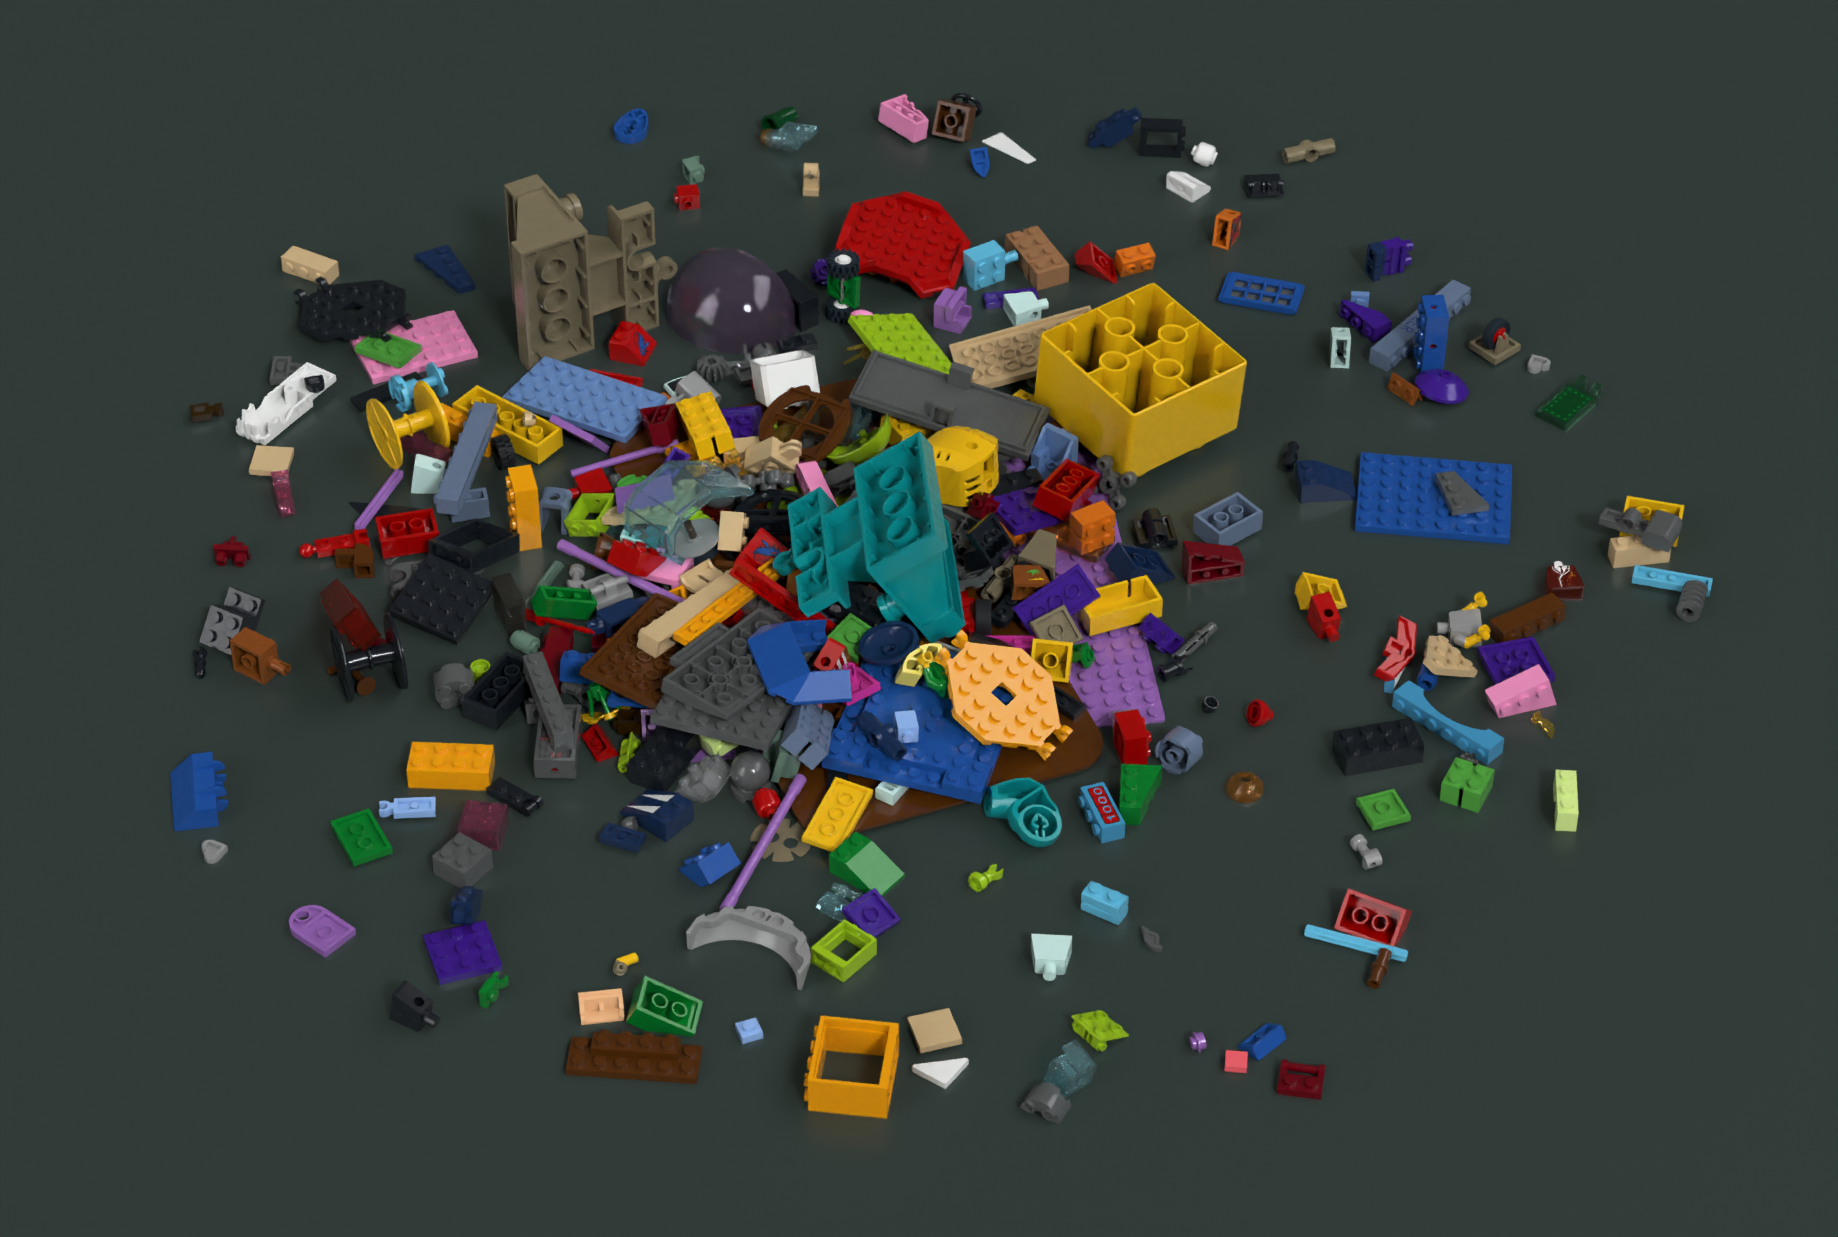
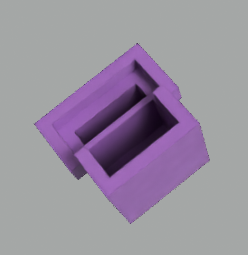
[934,286,972,334]

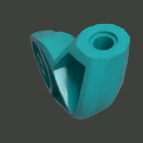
[984,778,1062,848]

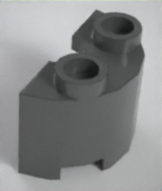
[1020,1082,1071,1124]

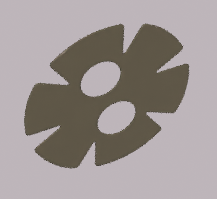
[750,818,811,862]

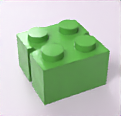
[1440,757,1495,813]

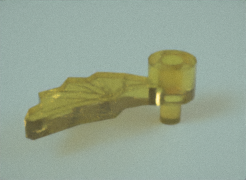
[1531,710,1555,739]

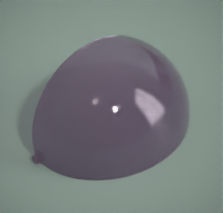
[666,248,797,354]

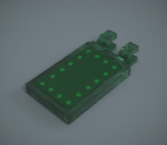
[1535,374,1603,432]

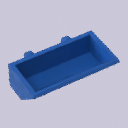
[170,752,228,831]

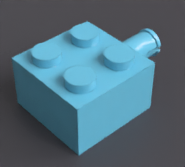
[963,240,1018,291]

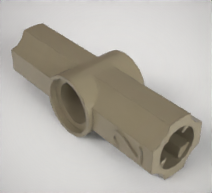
[1282,138,1336,164]
[981,554,1018,604]

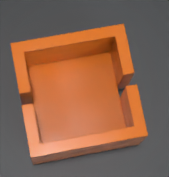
[1069,500,1116,555]

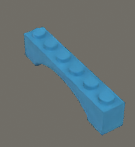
[1392,680,1504,765]

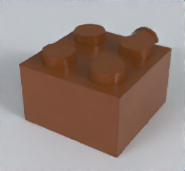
[230,627,291,685]

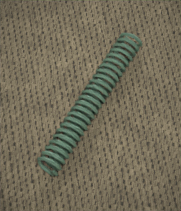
[519,560,564,612]

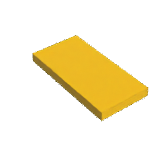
[802,777,873,852]

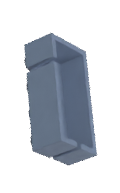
[781,704,834,770]

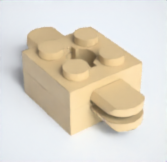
[742,436,802,477]

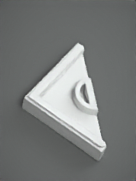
[912,1058,969,1089]

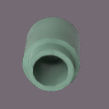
[510,630,540,655]

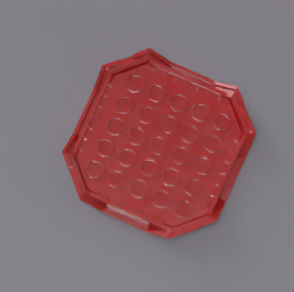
[834,191,972,299]

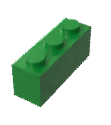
[531,585,597,620]

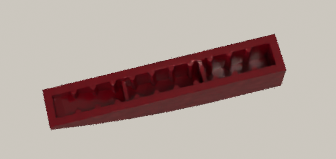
[540,626,574,695]

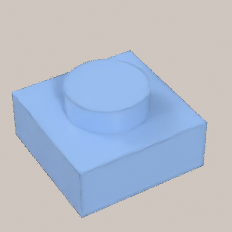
[735,1017,763,1044]

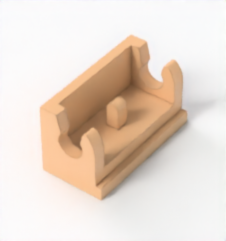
[578,988,625,1025]

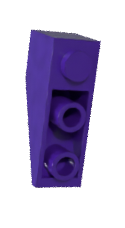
[1340,300,1392,343]

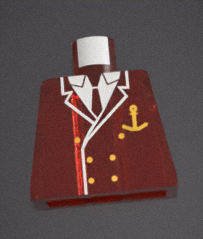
[1545,561,1585,601]

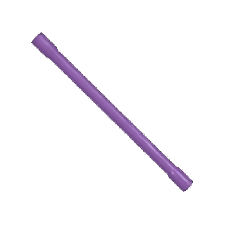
[557,539,685,603]
[719,774,807,911]

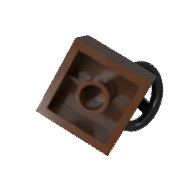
[932,93,983,142]

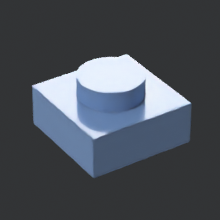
[1350,291,1369,307]

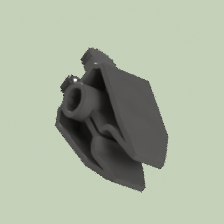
[824,461,862,497]

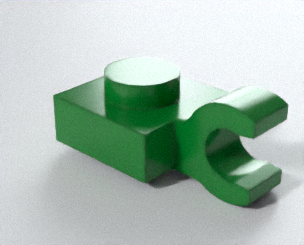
[479,971,509,1009]

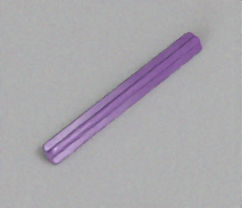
[354,469,404,530]

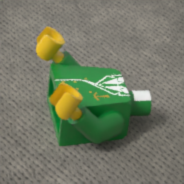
[917,651,949,699]

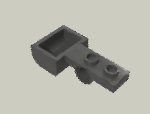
[1598,508,1683,553]

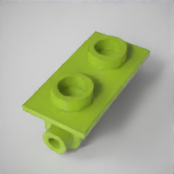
[617,732,642,773]

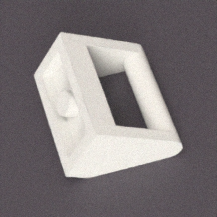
[1166,171,1211,203]

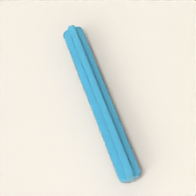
[1304,924,1408,962]

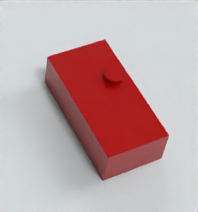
[1032,458,1101,522]

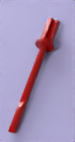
[521,609,595,635]

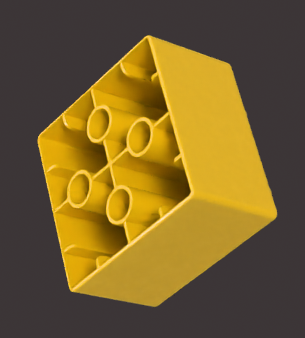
[1034,283,1247,477]

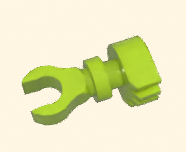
[968,864,1003,892]

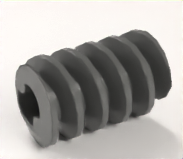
[1676,580,1708,623]

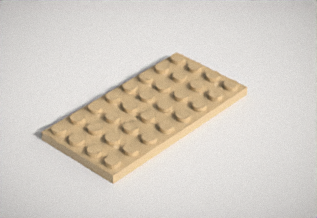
[949,305,1092,389]

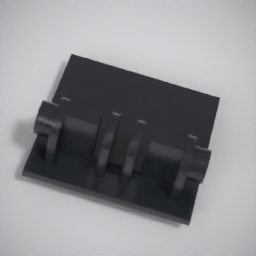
[1245,174,1284,197]

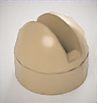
[522,412,536,427]

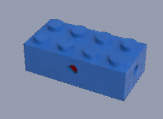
[1413,295,1449,372]

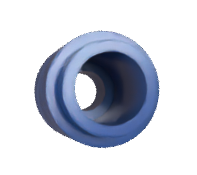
[1417,663,1439,691]

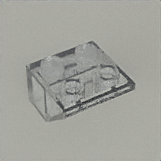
[674,753,731,803]

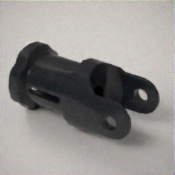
[1156,655,1193,682]

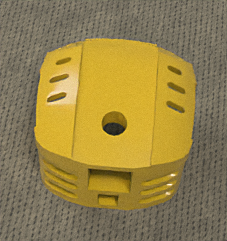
[927,426,999,507]

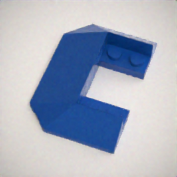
[747,619,852,705]

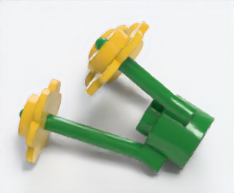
[582,682,631,724]

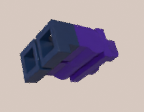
[1365,236,1414,282]

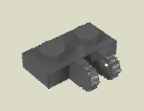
[270,356,304,385]

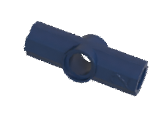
[857,711,907,762]

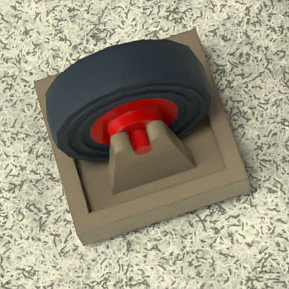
[1468,317,1521,365]

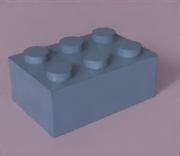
[1193,492,1263,546]

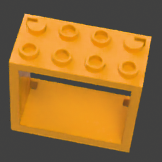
[804,1016,899,1119]

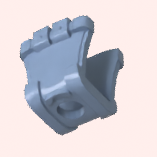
[539,487,573,535]

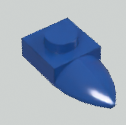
[970,147,990,178]

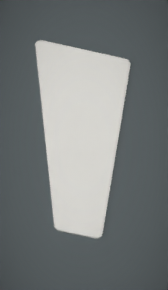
[982,133,1036,164]

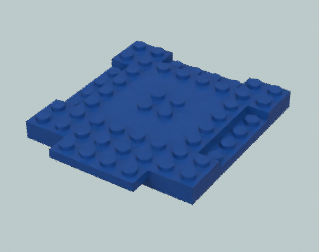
[822,645,1013,804]

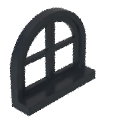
[735,490,803,536]

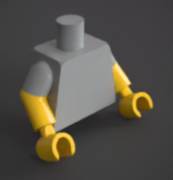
[1436,592,1491,649]

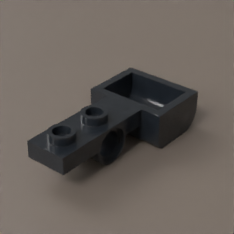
[991,577,1024,629]

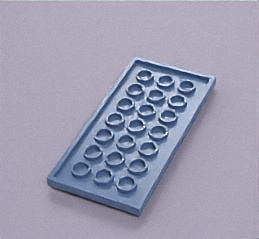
[502,356,667,443]

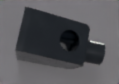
[390,980,440,1032]

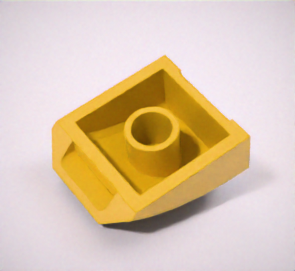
[1294,572,1347,611]

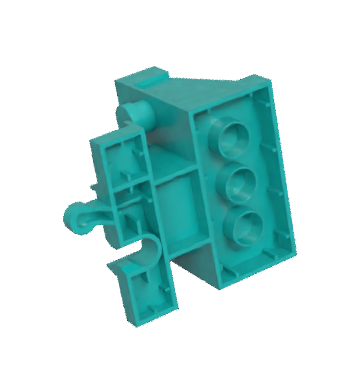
[772,431,965,643]

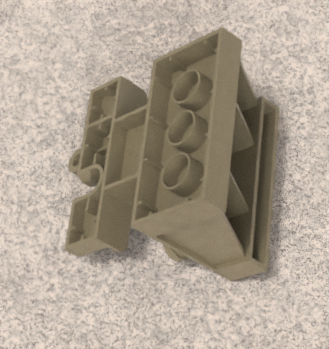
[504,174,678,371]

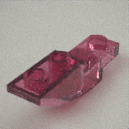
[400,431,453,461]

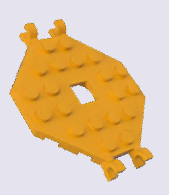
[933,630,1073,760]

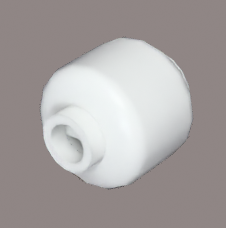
[1191,142,1218,167]

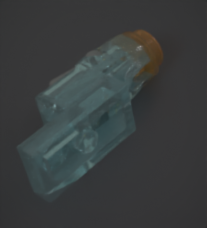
[761,122,818,152]

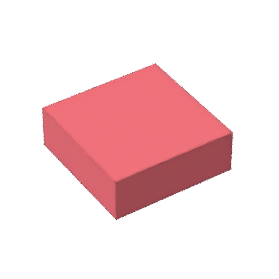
[1225,1050,1248,1073]

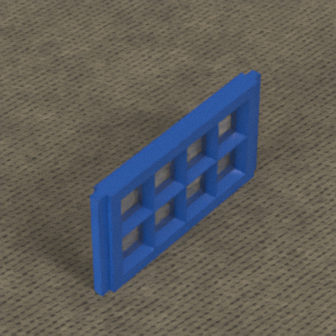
[1218,272,1305,315]

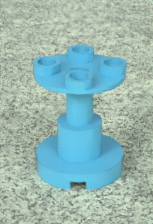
[388,362,448,412]

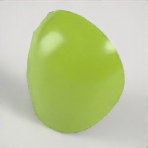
[827,412,891,465]

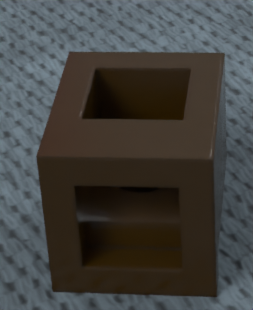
[614,709,642,738]

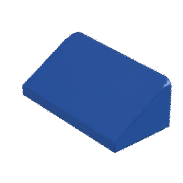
[1238,1023,1286,1061]

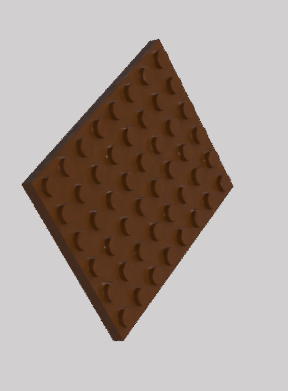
[579,592,732,710]

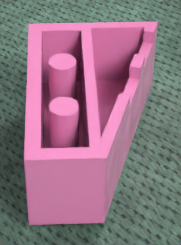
[878,94,929,143]

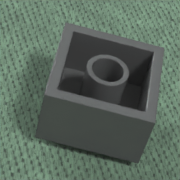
[432,832,493,888]

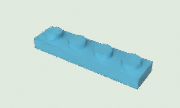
[1632,565,1713,597]

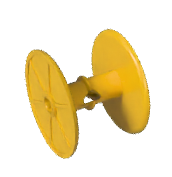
[366,380,450,470]

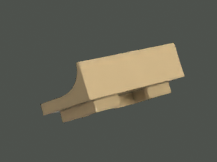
[679,559,724,594]

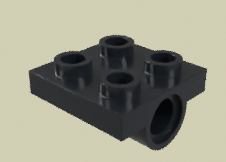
[1132,508,1178,549]

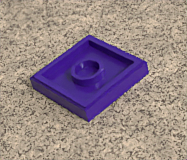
[841,888,901,938]

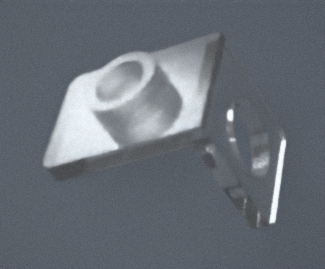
[726,344,751,376]

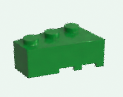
[1119,764,1162,826]

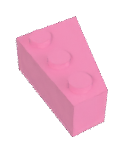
[1485,664,1557,718]

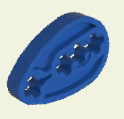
[614,108,649,144]

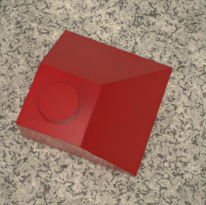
[1074,241,1118,284]

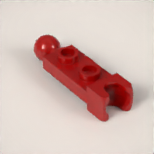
[299,529,371,558]

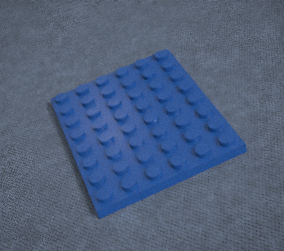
[1355,452,1512,544]

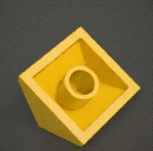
[1031,638,1073,683]

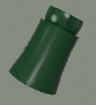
[761,106,799,137]

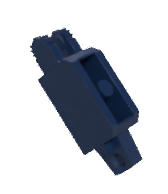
[1088,107,1142,148]
[586,596,649,638]
[451,886,483,926]

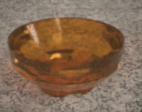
[1226,771,1264,803]

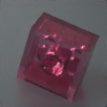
[457,800,509,851]

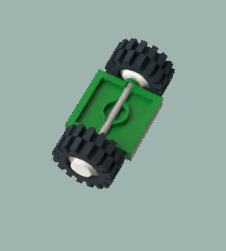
[825,248,861,324]

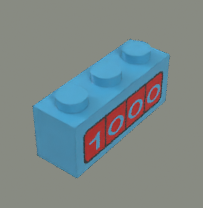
[1078,782,1125,843]

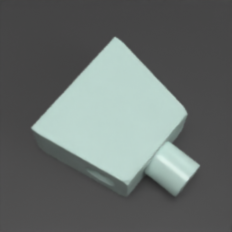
[1003,291,1049,326]
[1329,327,1351,368]
[411,454,446,494]
[1031,934,1072,981]

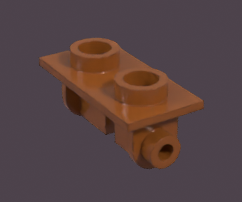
[1386,372,1424,406]

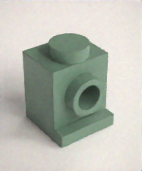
[682,156,705,185]

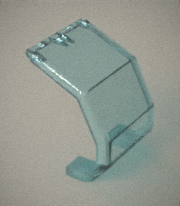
[624,460,754,566]

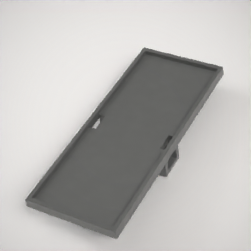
[849,350,1050,461]

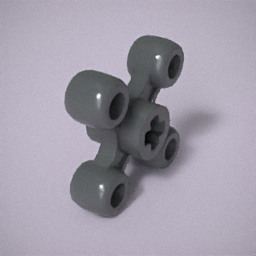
[1093,455,1137,511]
[740,470,795,492]

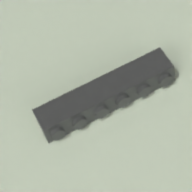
[523,652,575,753]

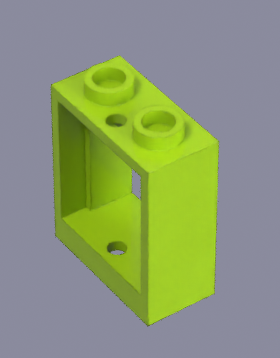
[564,493,617,537]
[811,919,877,983]

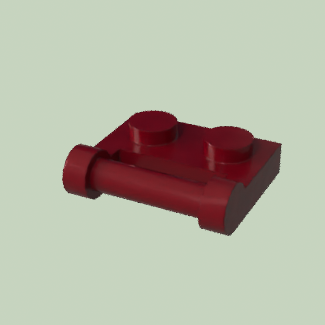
[1277,1059,1326,1100]

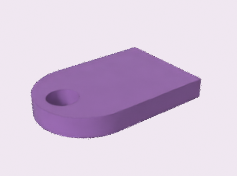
[289,905,356,958]

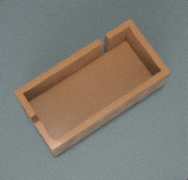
[1005,226,1069,291]

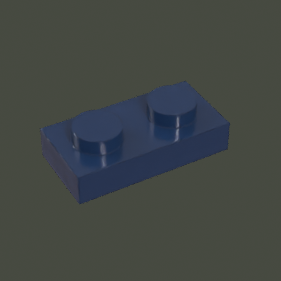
[599,823,646,853]

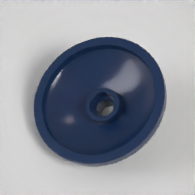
[859,621,919,666]

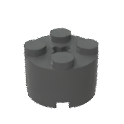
[433,663,475,709]

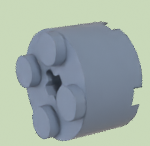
[1155,726,1203,775]

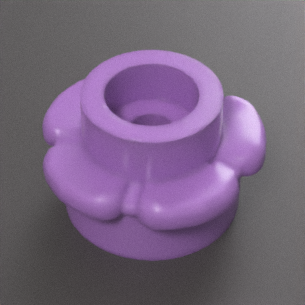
[1189,1032,1207,1053]

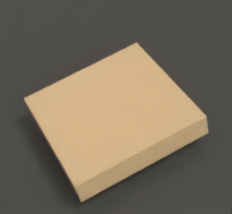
[249,445,294,478]
[907,1008,962,1053]

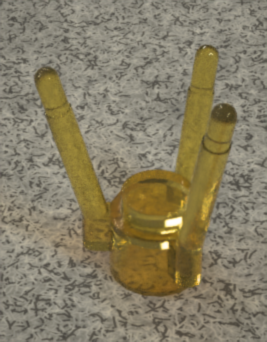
[843,343,872,365]

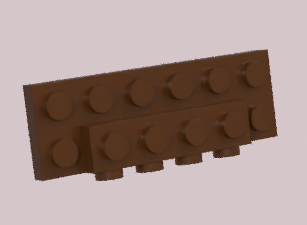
[566,1030,703,1084]

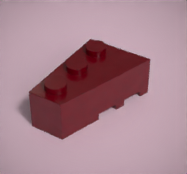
[639,403,680,447]

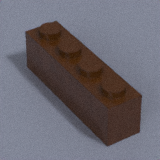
[1489,592,1566,643]

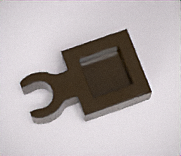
[190,403,224,423]

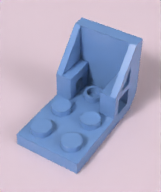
[1026,423,1079,490]

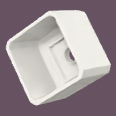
[750,350,820,409]

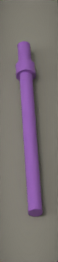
[570,439,679,478]

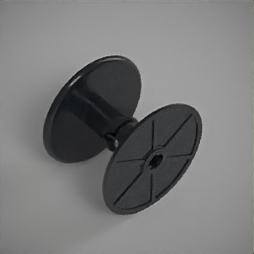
[330,612,408,703]

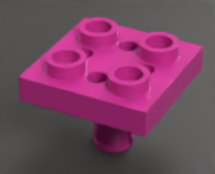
[842,662,881,706]

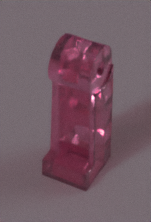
[271,469,295,517]

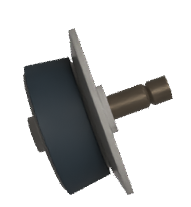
[668,519,719,566]

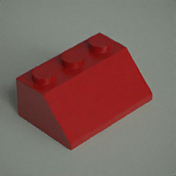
[1334,888,1412,947]

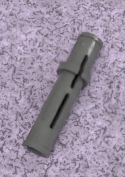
[1172,621,1218,663]

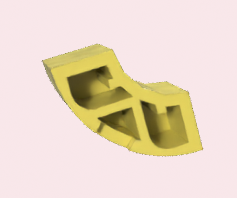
[895,643,942,687]

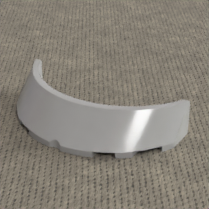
[686,906,811,990]

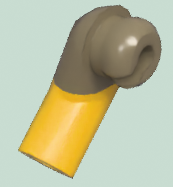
[613,952,638,976]

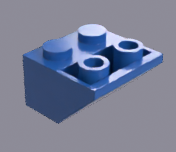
[678,842,741,887]

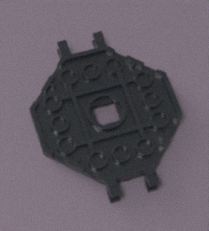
[294,276,413,342]

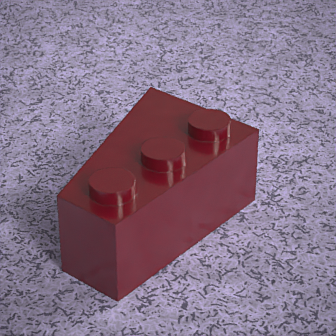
[1181,541,1245,585]

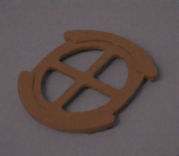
[759,385,851,463]

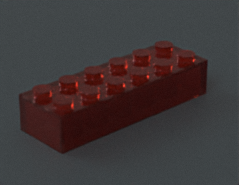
[319,578,381,652]

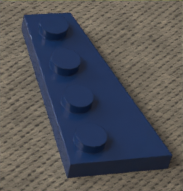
[415,245,476,294]

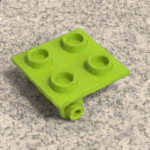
[1071,1010,1129,1052]

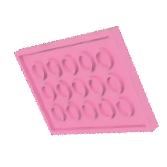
[350,310,478,384]

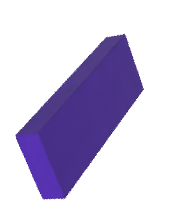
[982,287,1039,309]

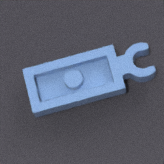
[379,797,436,819]

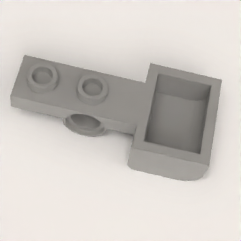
[664,371,722,405]

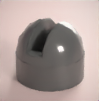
[621,816,638,831]

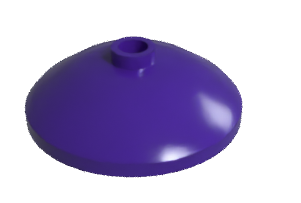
[1414,369,1469,404]

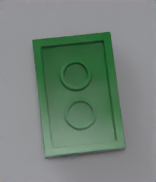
[330,808,393,867]

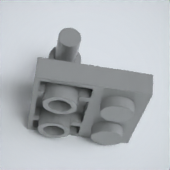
[582,573,633,611]

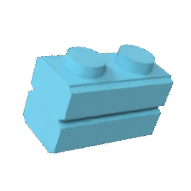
[1081,881,1129,925]

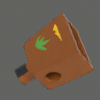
[1010,561,1050,600]

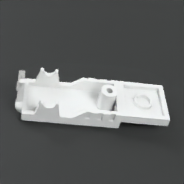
[235,362,336,445]

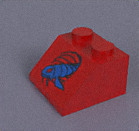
[609,321,657,367]
[734,527,789,569]

